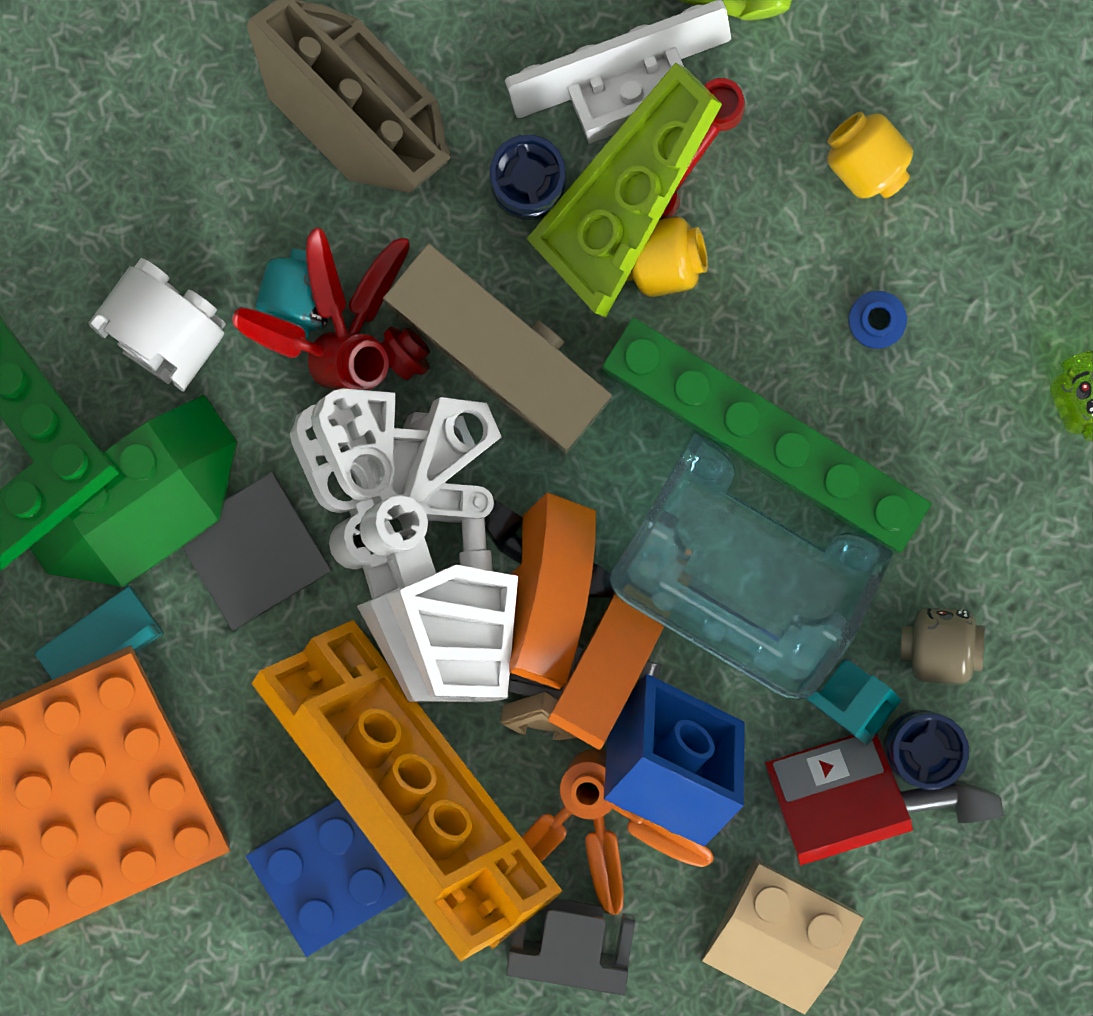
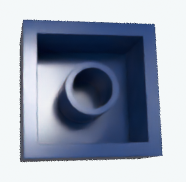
[604,673,745,847]
[246,798,408,957]

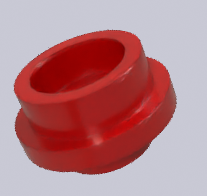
[380,326,430,381]

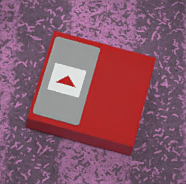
[765,734,913,866]

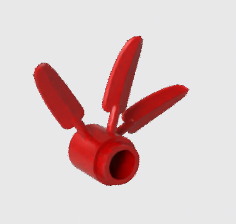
[232,227,410,391]

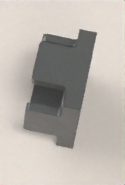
[506,898,635,996]

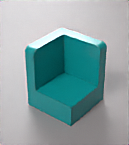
[802,660,902,746]

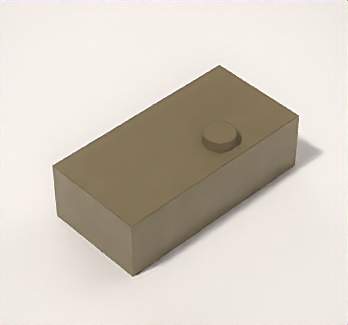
[383,243,612,455]

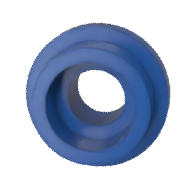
[848,291,907,349]

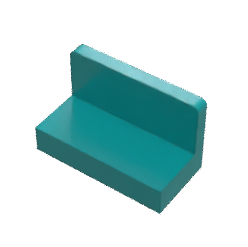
[34,586,164,680]

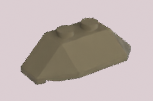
[246,0,451,193]

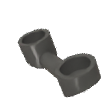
[900,782,1004,823]

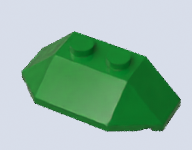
[29,395,238,587]

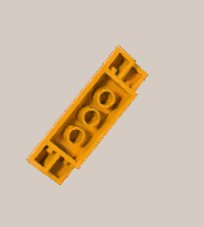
[251,620,562,962]

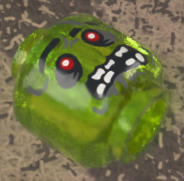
[1050,351,1093,441]

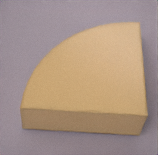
[500,692,576,740]

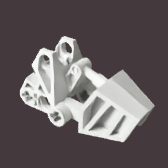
[290,389,518,702]

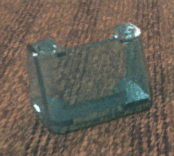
[610,433,894,700]

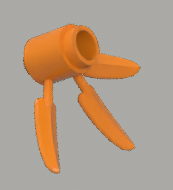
[521,749,714,915]

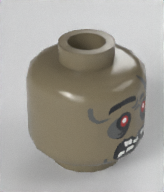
[901,608,985,684]

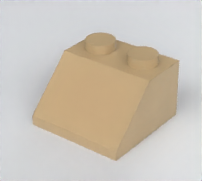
[702,858,864,1015]

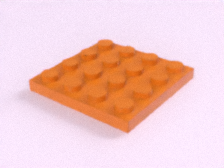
[0,645,230,946]

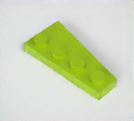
[526,62,722,317]

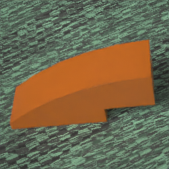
[509,492,596,690]
[548,580,673,750]

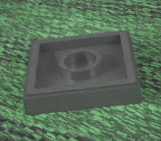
[182,472,333,631]

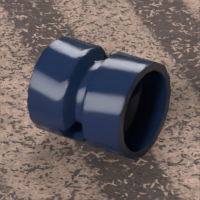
[490,134,565,220]
[884,710,969,789]

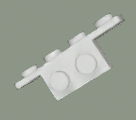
[505,0,731,144]

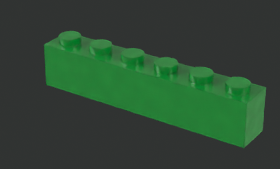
[601,317,932,554]

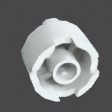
[89,258,226,392]

